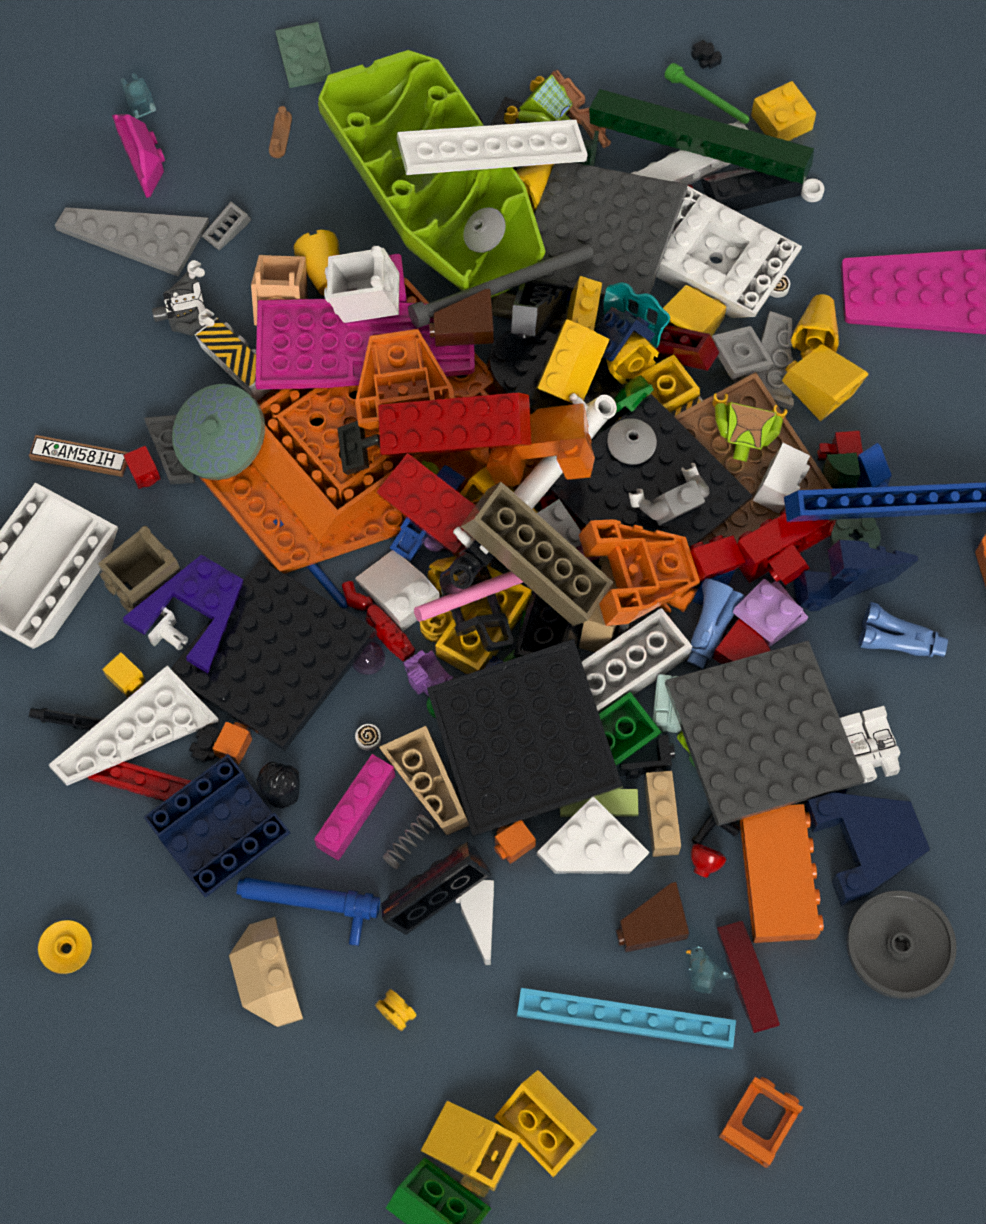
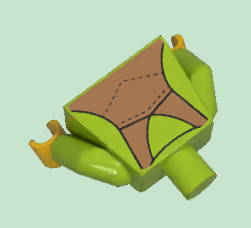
[712,393,788,462]

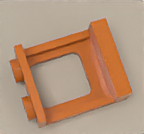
[719,1077,803,1168]

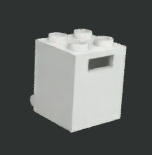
[324,246,399,323]

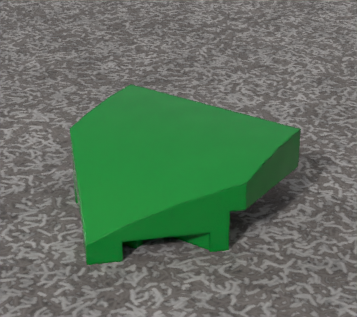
[613,375,654,414]

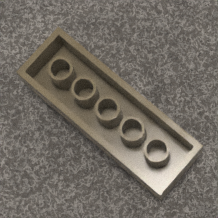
[460,482,613,626]

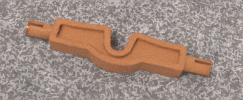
[551,70,611,148]

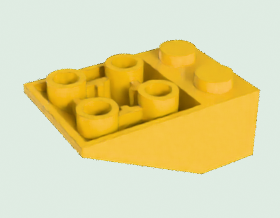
[421,1101,520,1191]

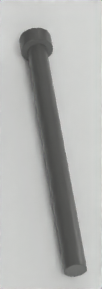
[408,244,594,328]

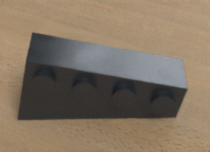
[511,281,568,338]

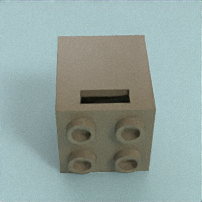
[98,526,181,612]

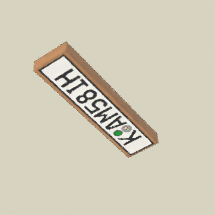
[29,435,128,477]

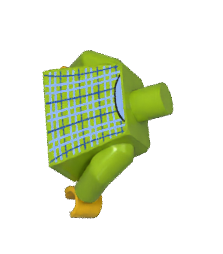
[504,74,572,124]

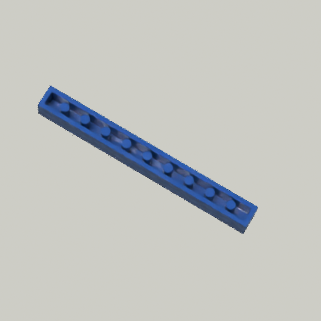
[784,483,986,522]

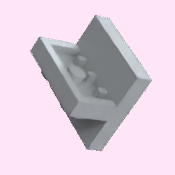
[711,326,773,383]

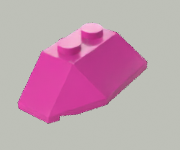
[112,114,165,198]

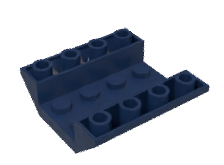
[143,754,291,898]

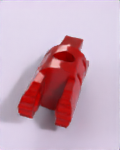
[366,604,415,661]

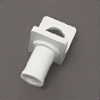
[148,607,188,650]

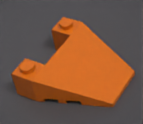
[486,403,595,486]
[579,519,700,626]

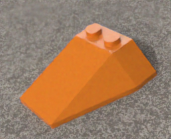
[355,329,455,433]

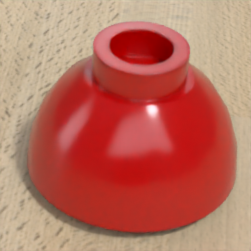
[691,844,727,878]

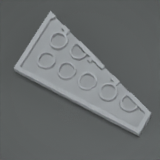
[55,207,209,277]

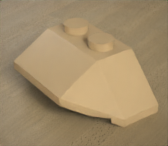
[229,917,303,1027]

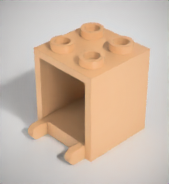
[251,255,308,326]

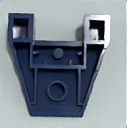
[794,540,918,611]
[805,793,930,906]

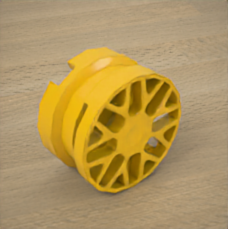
[419,611,453,643]
[375,989,417,1031]

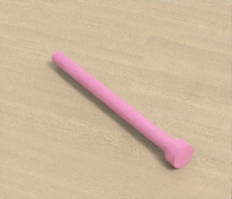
[414,545,600,622]

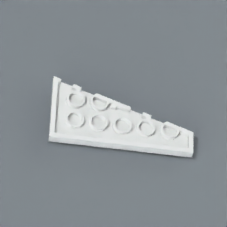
[49,666,219,786]

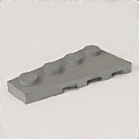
[756,311,794,410]

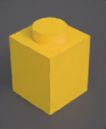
[102,652,146,697]

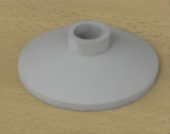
[464,207,506,253]
[607,419,657,465]

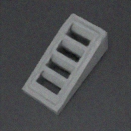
[202,202,251,251]

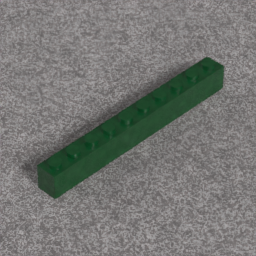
[589,89,814,184]

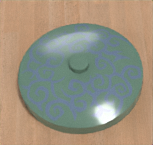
[172,384,265,480]

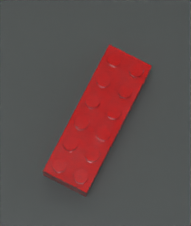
[378,393,531,456]

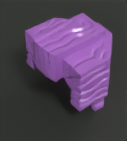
[403,650,454,696]

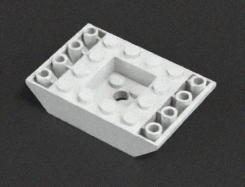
[656,186,802,318]

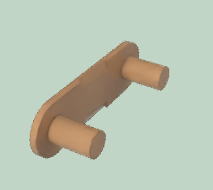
[269,106,292,158]

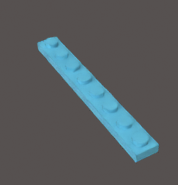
[517,988,736,1049]

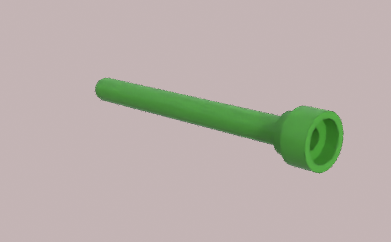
[665,63,750,124]

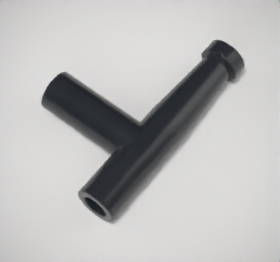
[691,813,741,844]

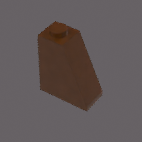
[429,289,494,347]
[616,882,689,952]

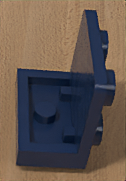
[595,307,655,361]

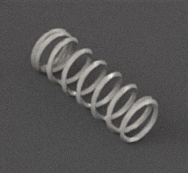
[383,814,434,869]

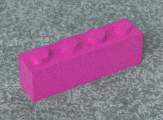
[314,754,395,861]

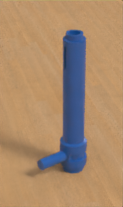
[237,877,381,946]

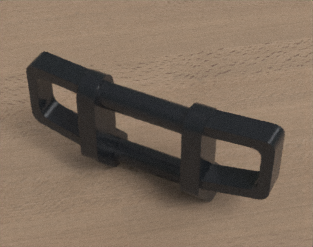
[441,566,514,652]

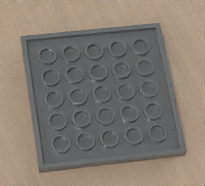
[531,163,688,306]
[665,640,865,826]

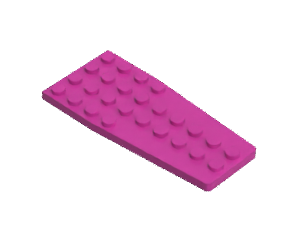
[841,249,986,334]
[255,299,475,389]

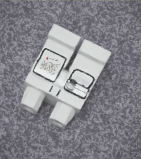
[840,706,900,783]

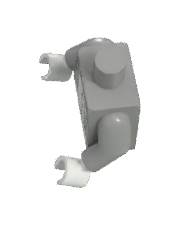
[629,463,709,525]

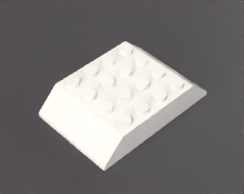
[0,483,118,649]

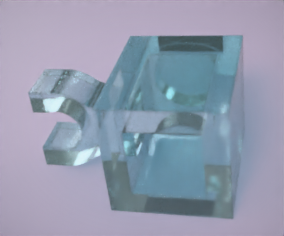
[120,73,156,119]

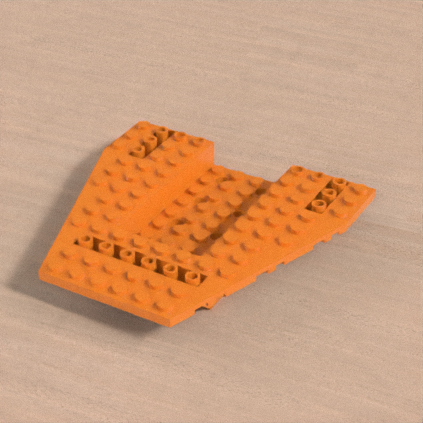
[199,278,543,574]

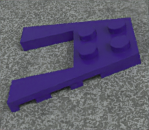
[123,555,243,673]

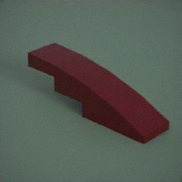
[717,921,780,1033]

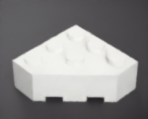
[537,797,650,874]

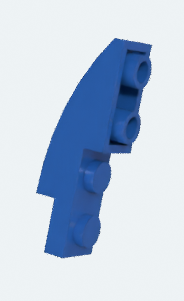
[390,465,466,561]

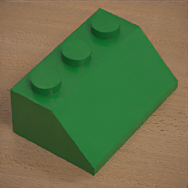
[599,692,662,766]
[386,1157,491,1224]

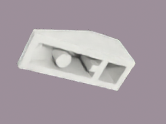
[456,880,494,965]

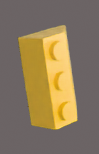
[536,319,610,404]
[495,1070,597,1177]

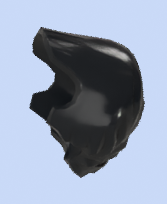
[257,761,300,808]

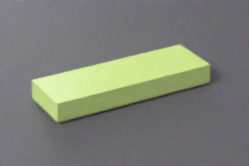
[560,789,639,817]

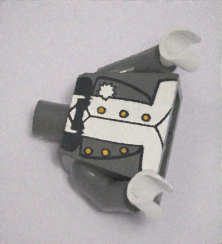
[152,260,214,336]

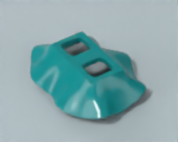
[604,282,670,348]

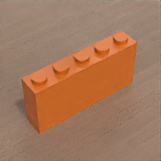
[739,804,824,943]

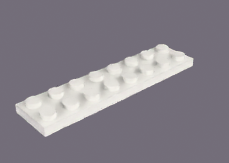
[397,120,588,175]

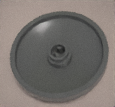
[847,891,956,999]

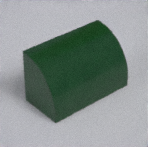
[822,453,860,489]

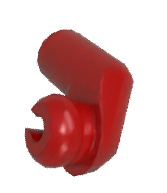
[342,581,373,611]

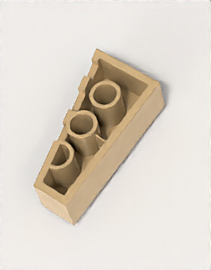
[579,556,617,652]
[379,726,469,835]

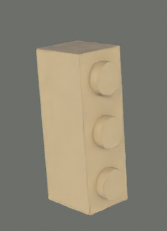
[644,771,681,857]

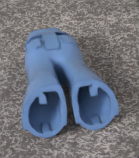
[687,578,746,669]
[858,602,948,657]

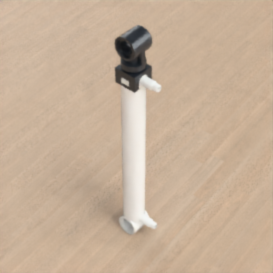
[439,393,617,594]

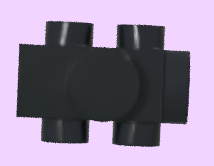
[691,39,722,69]
[189,725,221,763]

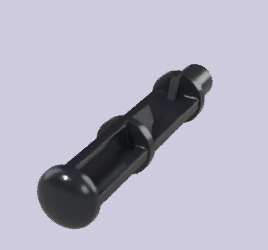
[29,707,104,730]

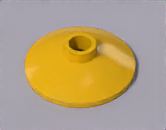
[38,920,92,974]

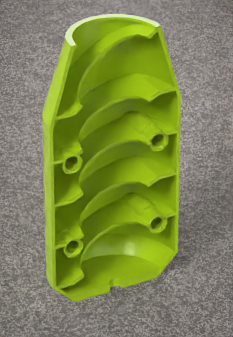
[318,50,546,297]

